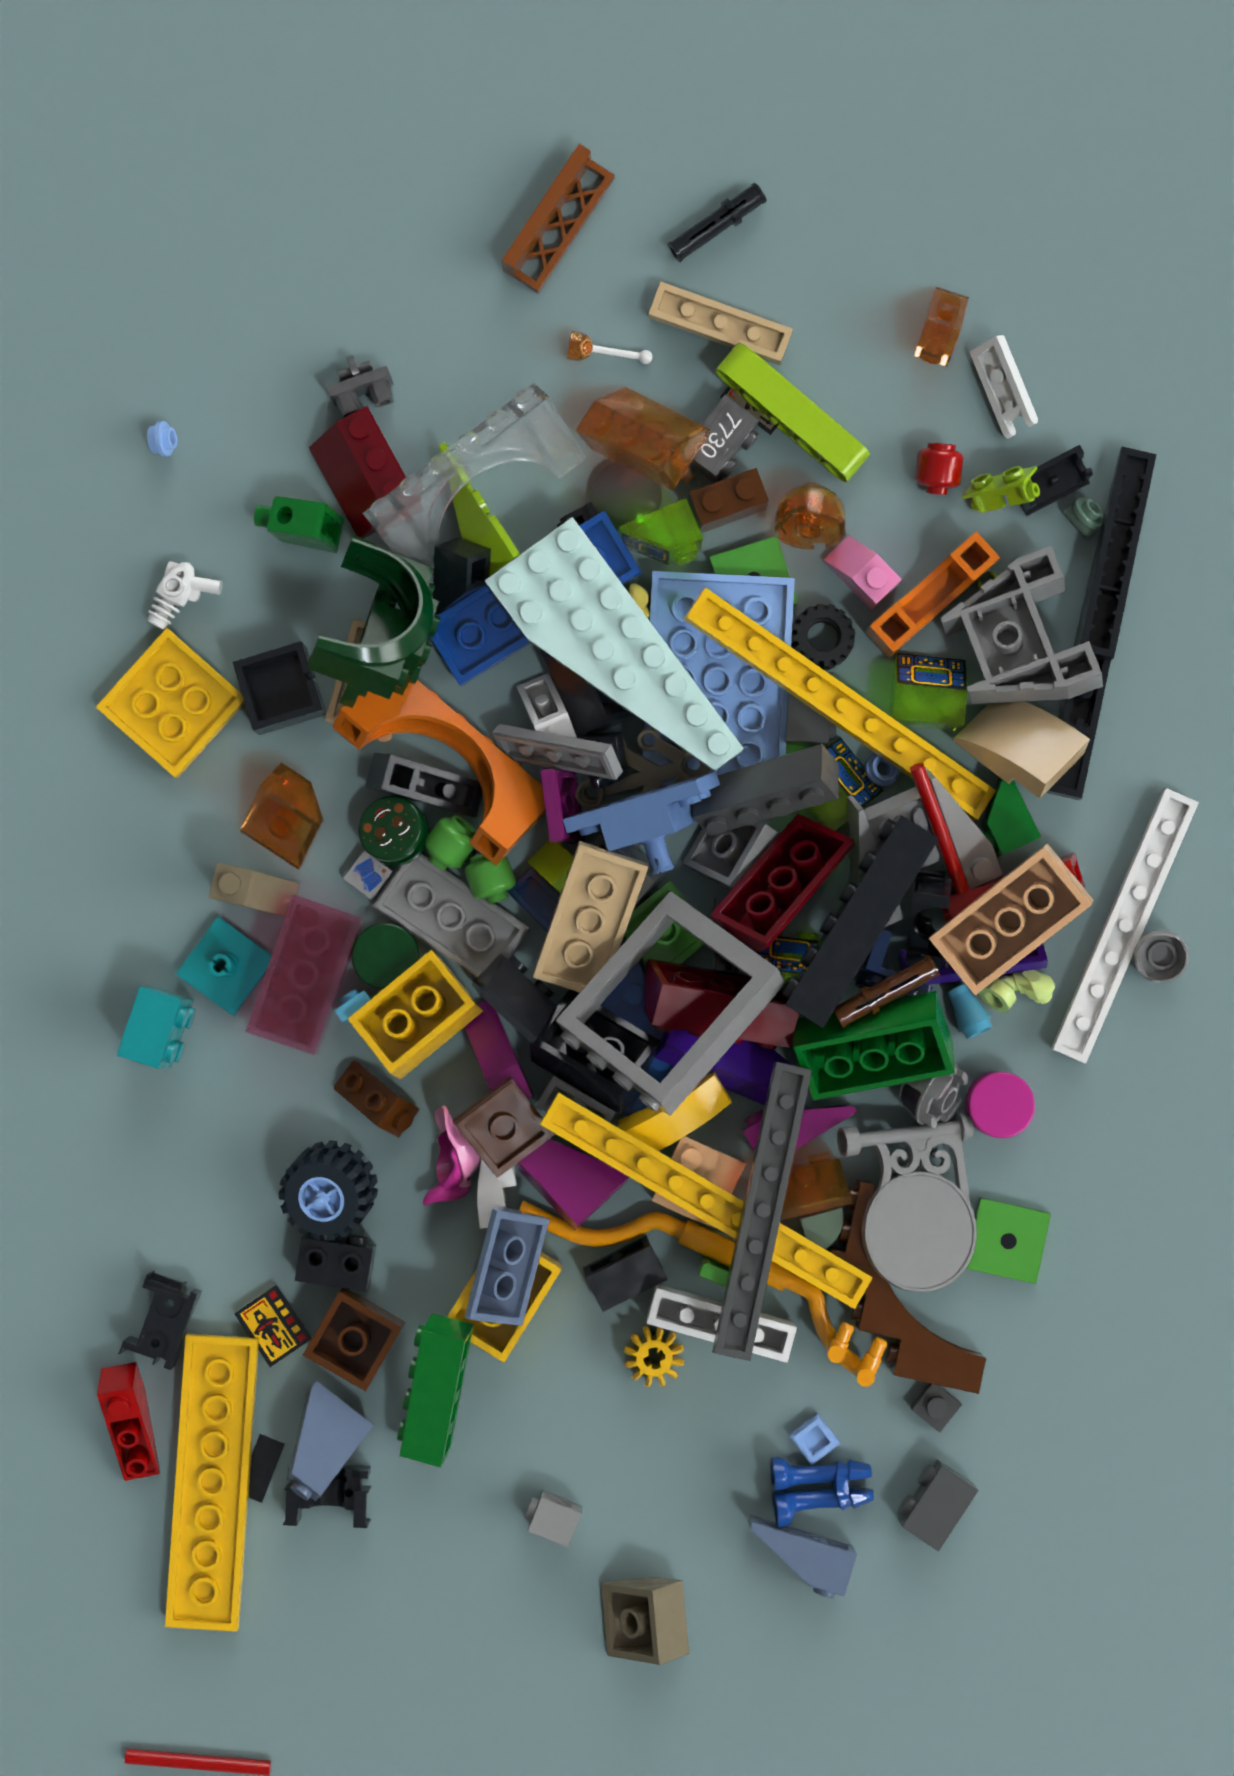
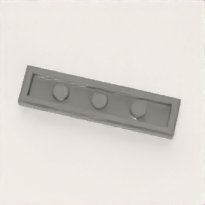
[492,724,623,780]

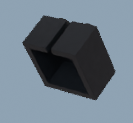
[233,641,327,735]

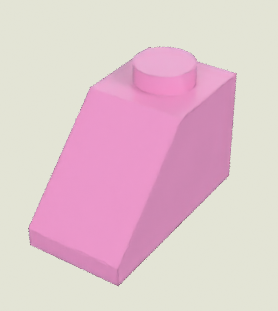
[823,535,902,611]

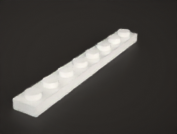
[1051,788,1199,1064]

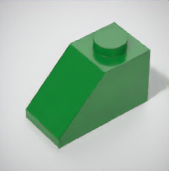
[982,778,1041,857]

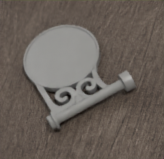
[837,1113,977,1292]

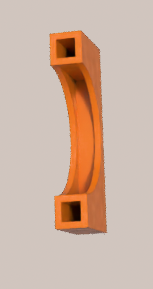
[332,680,546,866]

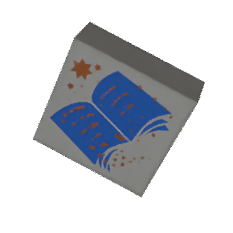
[343,850,393,900]

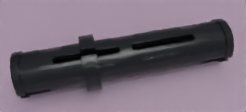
[668,182,767,262]

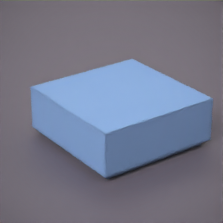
[789,1413,840,1465]

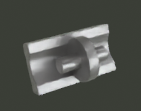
[327,355,394,417]

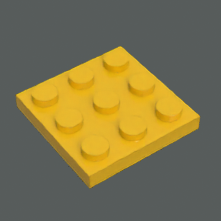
[96,628,245,779]

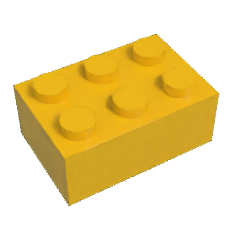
[348,950,483,1080]
[447,1251,563,1363]

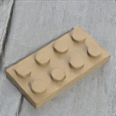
[533,841,649,992]

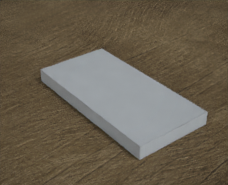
[372,854,530,978]

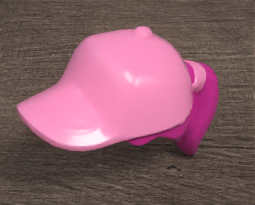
[423,1106,481,1206]

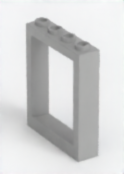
[556,891,785,1116]

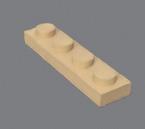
[648,281,793,365]

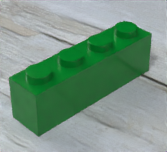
[397,1313,474,1468]

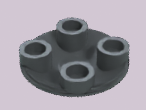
[591,460,662,532]

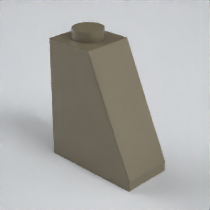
[208,862,300,918]

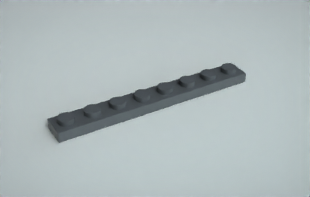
[712,1062,812,1361]

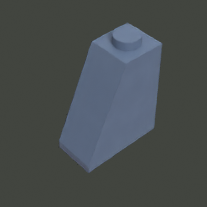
[287,1381,374,1501]

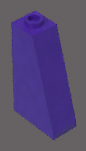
[655,1029,793,1105]

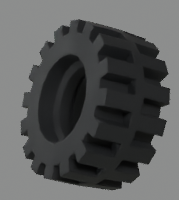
[791,604,855,670]

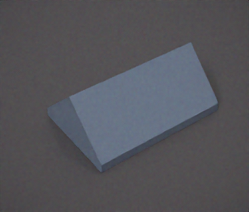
[464,1205,550,1326]

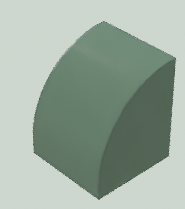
[798,1205,844,1249]

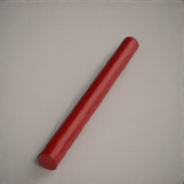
[910,763,970,894]
[125,1749,272,1776]

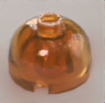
[774,483,846,550]

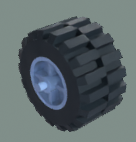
[279,1140,378,1241]

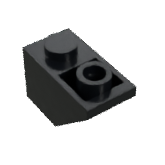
[432,537,491,615]

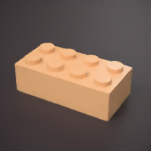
[929,843,1094,995]

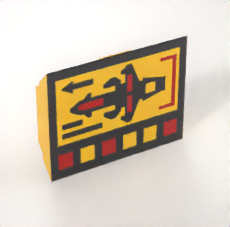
[234,1285,312,1367]

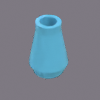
[947,984,993,1040]

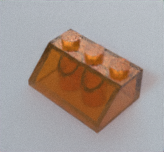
[576,387,711,491]

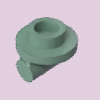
[1063,498,1103,538]

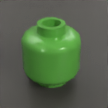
[425,815,476,870]
[464,854,516,905]

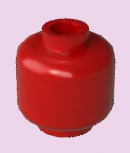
[915,442,964,495]

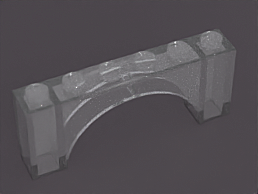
[362,383,586,577]

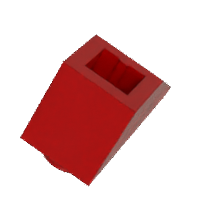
[97,1362,160,1481]

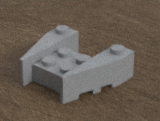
[941,546,1103,704]
[847,765,1003,927]

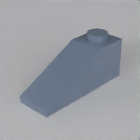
[748,1515,857,1598]

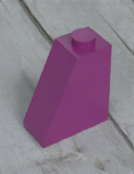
[516,1139,629,1231]

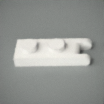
[969,335,1038,439]

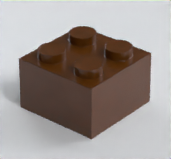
[303,1288,406,1392]

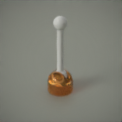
[567,331,653,364]

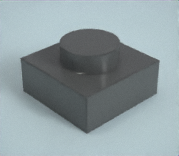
[910,1383,962,1432]

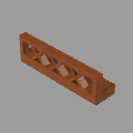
[502,143,615,293]

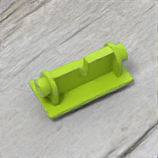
[961,466,1040,513]

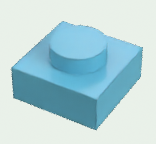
[334,989,373,1023]

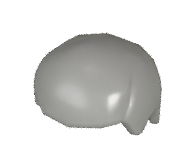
[1134,930,1189,983]

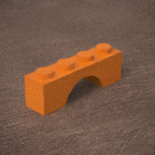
[865,531,1000,659]

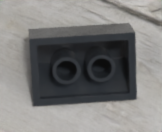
[540,649,637,738]
[529,989,660,1114]

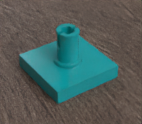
[176,916,277,1016]

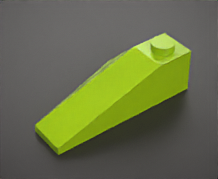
[439,442,520,576]

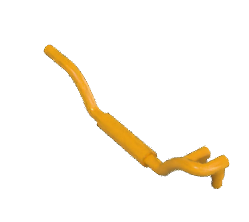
[519,1200,887,1387]

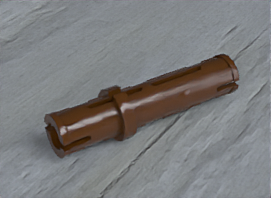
[833,955,940,1028]

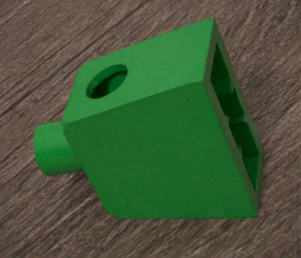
[254,496,344,553]

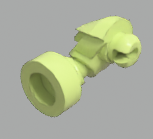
[979,970,1055,1013]

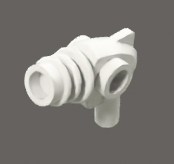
[146,561,222,630]

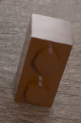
[688,468,769,534]

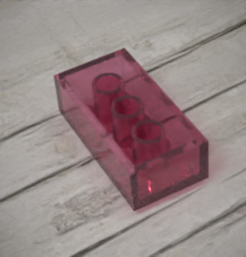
[245,895,364,1055]

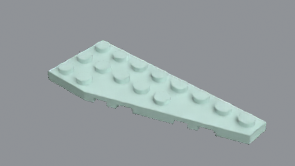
[485,517,744,772]

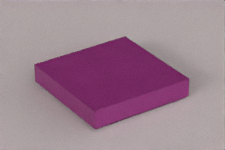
[540,768,586,844]

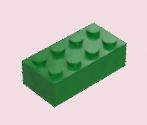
[793,991,955,1100]

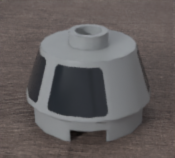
[899,1063,968,1129]

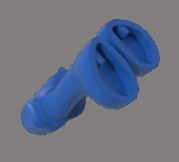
[770,1457,874,1527]

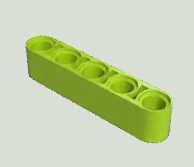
[715,342,870,483]

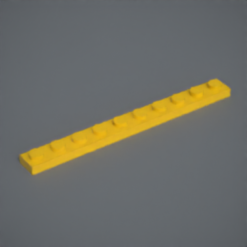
[683,587,996,821]
[539,1092,873,1309]

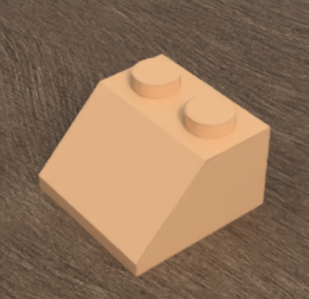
[651,1135,746,1228]

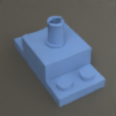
[563,771,720,875]

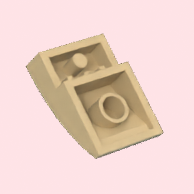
[953,701,1090,799]

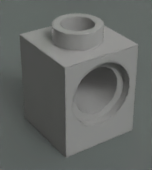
[524,1490,582,1548]

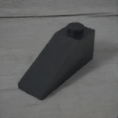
[365,753,483,817]

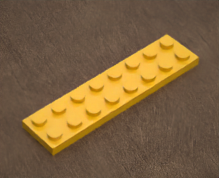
[165,1333,259,1632]

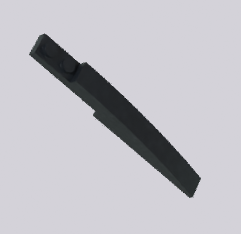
[1046,446,1157,800]

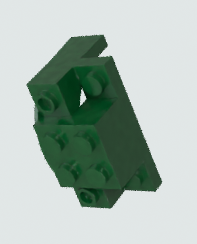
[306,535,441,708]

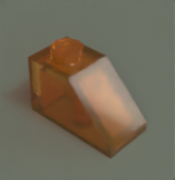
[914,286,969,366]

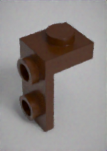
[334,1061,420,1138]

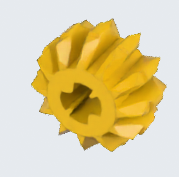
[624,1325,684,1387]

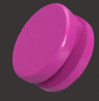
[965,1071,1035,1138]

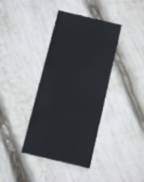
[248,1434,285,1503]

